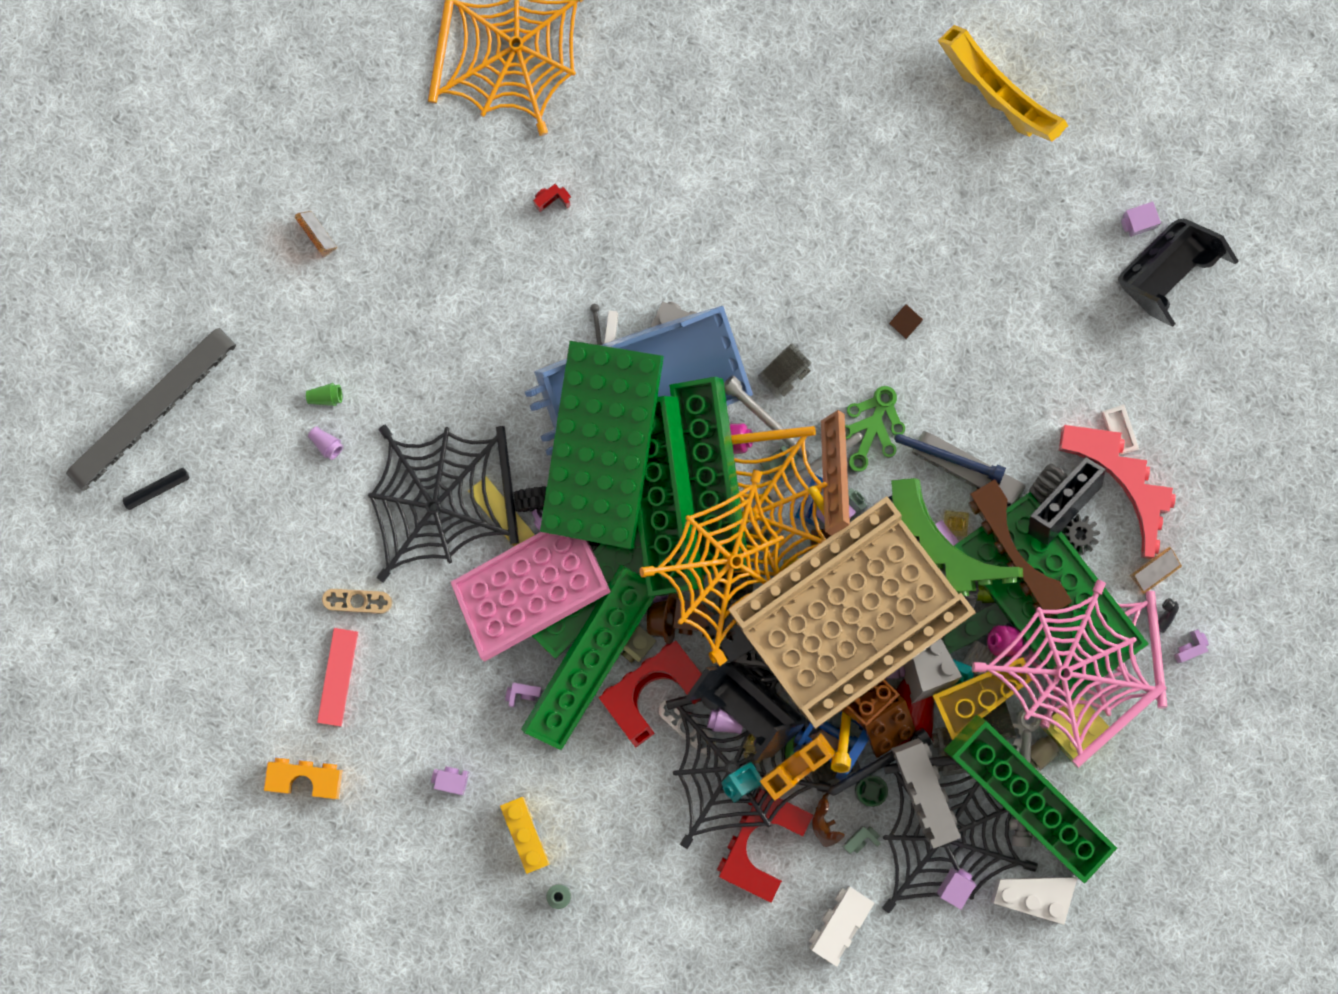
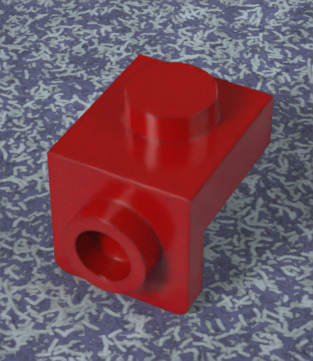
[533,183,571,212]

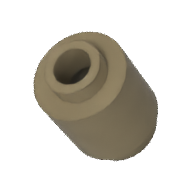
[1030,735,1061,771]

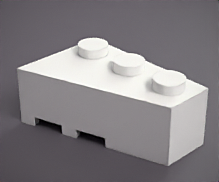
[991,876,1078,925]
[809,886,874,967]

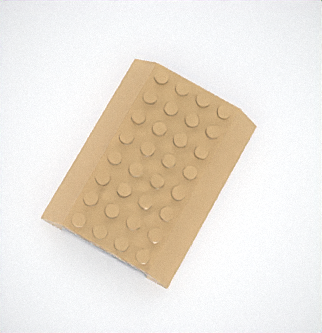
[728,496,976,729]

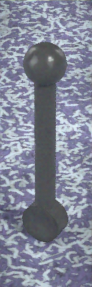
[590,304,603,345]

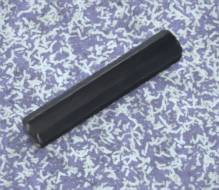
[122,468,190,510]

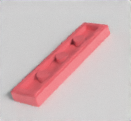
[317,628,358,727]

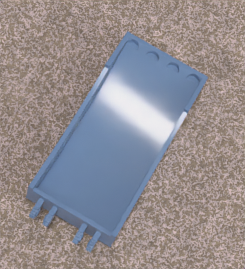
[525,306,753,456]

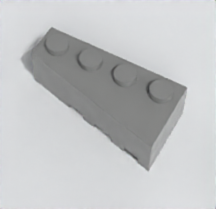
[903,639,962,703]
[892,738,961,849]

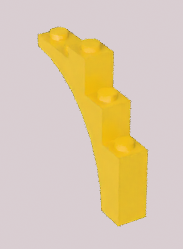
[938,25,1069,142]

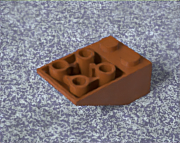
[841,680,900,727]

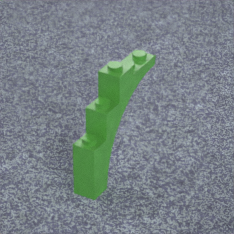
[891,478,1023,597]

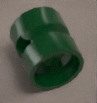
[854,775,888,807]

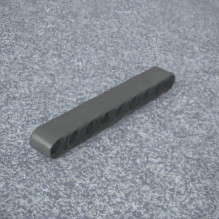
[66,328,236,491]

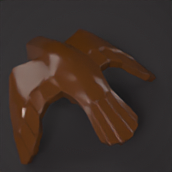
[812,793,845,847]

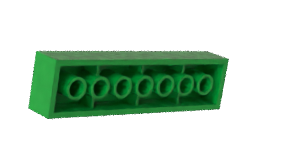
[669,377,747,576]
[638,396,704,597]
[944,714,1117,884]

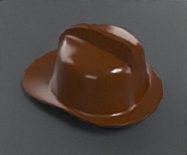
[647,593,679,644]

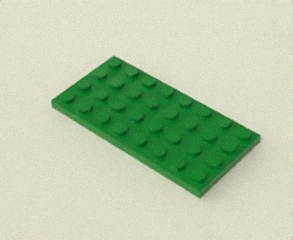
[540,340,664,549]
[954,492,1149,701]

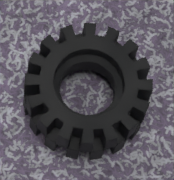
[513,486,547,512]

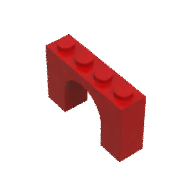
[598,640,702,748]
[716,789,813,903]

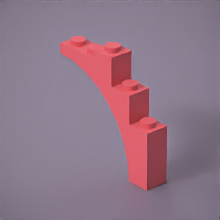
[1059,425,1176,559]

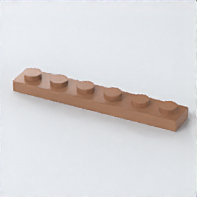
[821,410,850,536]

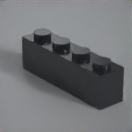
[1028,457,1106,546]

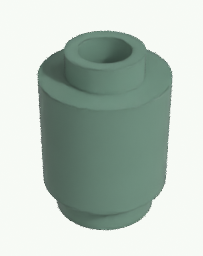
[546,884,572,909]

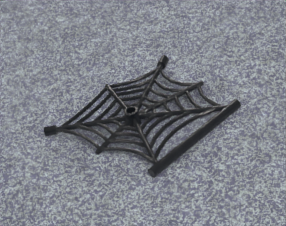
[368,424,519,583]
[666,674,831,849]
[882,755,1038,913]

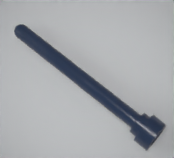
[894,434,1006,485]

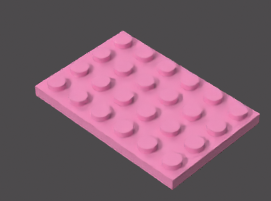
[451,532,611,662]

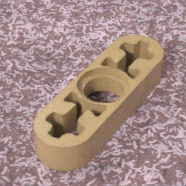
[322,589,392,614]

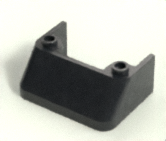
[1118,218,1239,327]
[686,662,806,761]

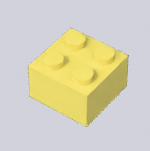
[1041,697,1109,762]

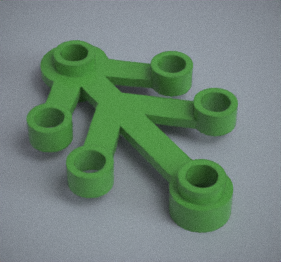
[845,386,905,472]

